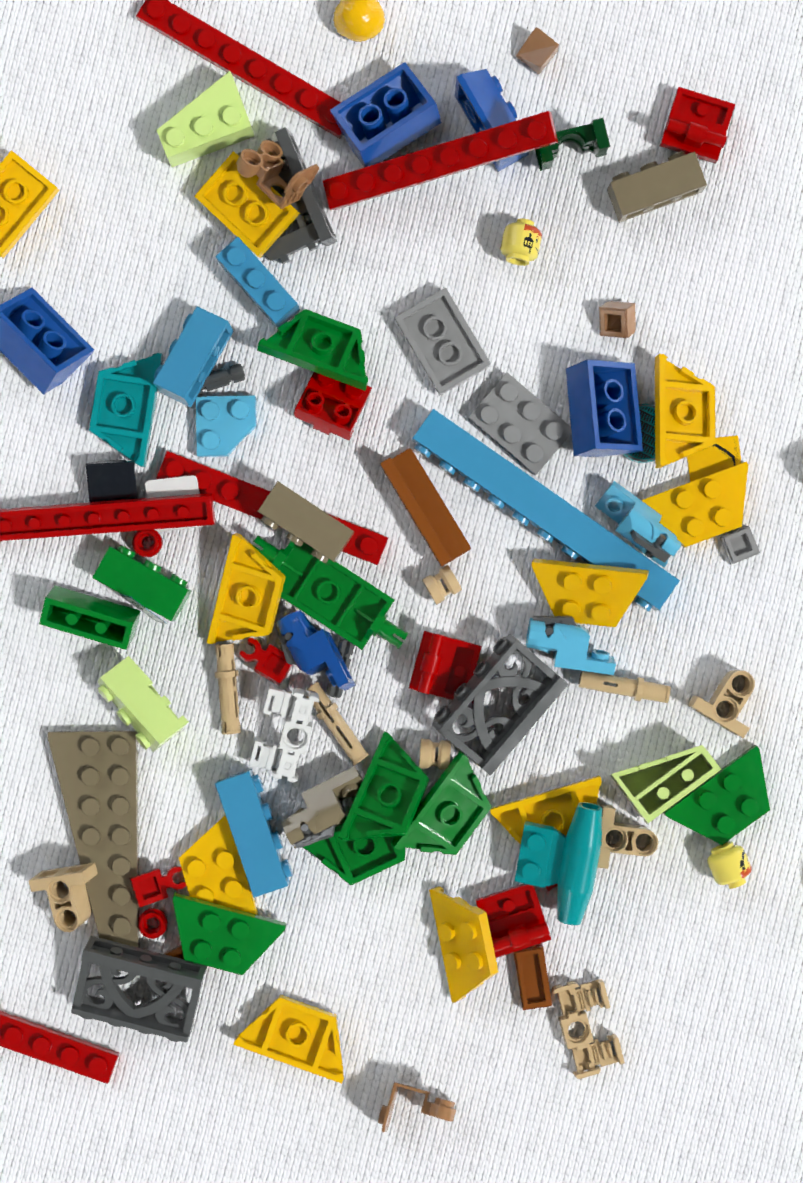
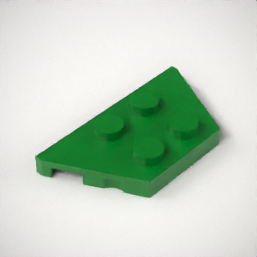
[257,309,368,391]
[338,731,430,841]
[663,745,770,845]
[391,751,492,855]
[302,823,405,886]
[173,893,286,975]

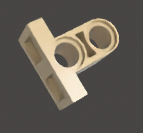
[687,670,755,738]
[597,804,658,869]
[29,863,98,932]

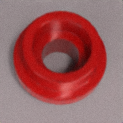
[132,529,163,557]
[138,908,168,939]

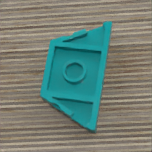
[89,353,163,468]

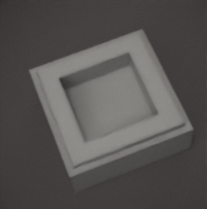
[720,526,760,564]

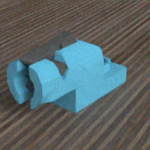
[595,481,682,567]
[526,616,616,675]

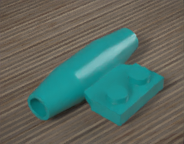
[515,802,602,925]

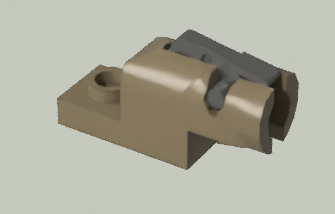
[281,766,363,849]

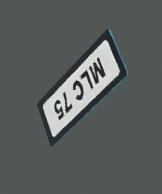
[119,594,167,624]

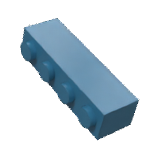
[215,769,293,898]

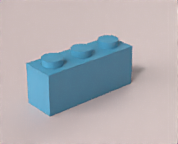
[215,237,300,328]
[153,306,234,408]

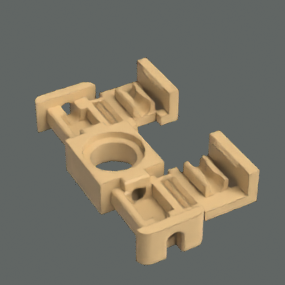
[551,979,625,1079]

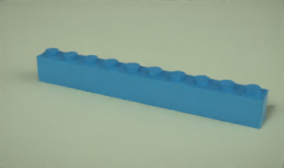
[413,409,680,612]

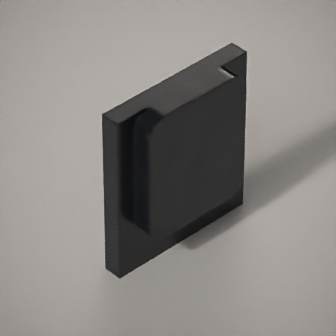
[86,460,138,502]

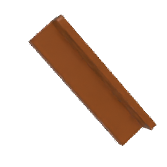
[380,448,471,567]

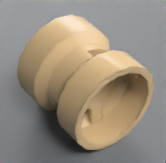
[422,565,462,605]
[419,738,451,770]

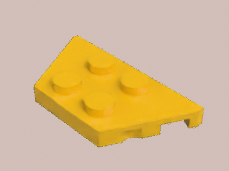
[655,354,716,469]
[641,461,748,548]
[207,533,286,644]
[532,558,649,627]
[490,776,602,845]
[179,815,259,915]
[429,886,498,1003]
[233,995,344,1084]

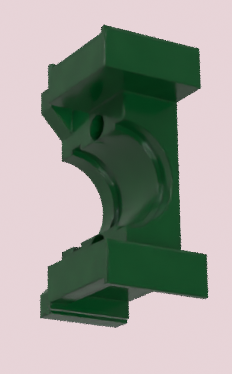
[535,118,610,171]

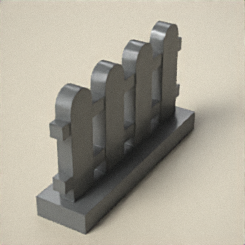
[238,127,338,264]

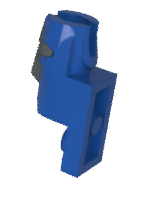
[276,610,356,691]

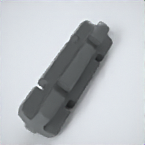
[199,364,245,394]
[326,640,355,698]

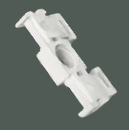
[249,684,319,782]

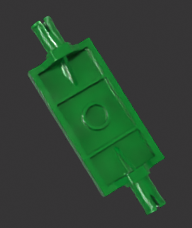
[253,535,409,650]

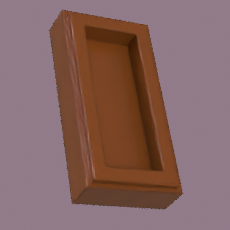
[513,945,552,1010]

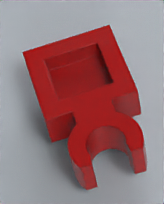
[239,638,293,686]
[129,866,187,908]

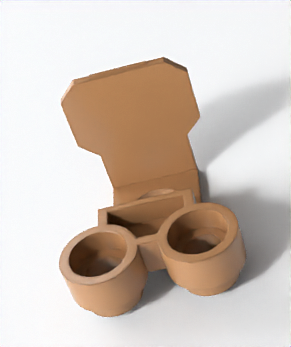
[236,140,319,209]
[378,1082,456,1132]

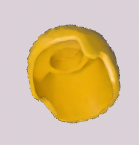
[333,0,385,42]

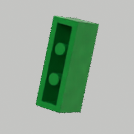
[92,545,192,621]
[39,585,141,650]

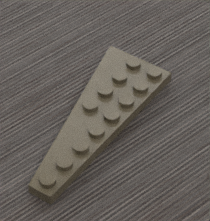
[48,731,140,971]

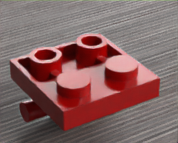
[659,87,735,164]
[294,372,372,441]
[409,631,482,700]
[475,883,551,958]

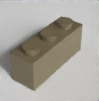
[607,151,707,223]
[258,481,354,564]

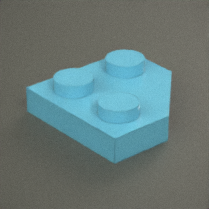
[196,395,257,457]

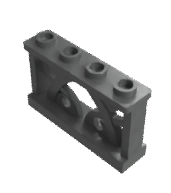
[432,634,569,776]
[71,936,207,1043]

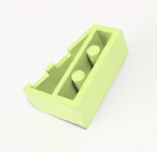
[157,71,255,167]
[97,656,189,752]
[610,745,721,824]

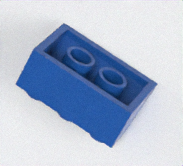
[330,62,442,167]
[454,69,530,172]
[0,287,94,395]
[566,359,643,457]

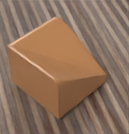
[516,27,559,74]
[599,301,636,338]

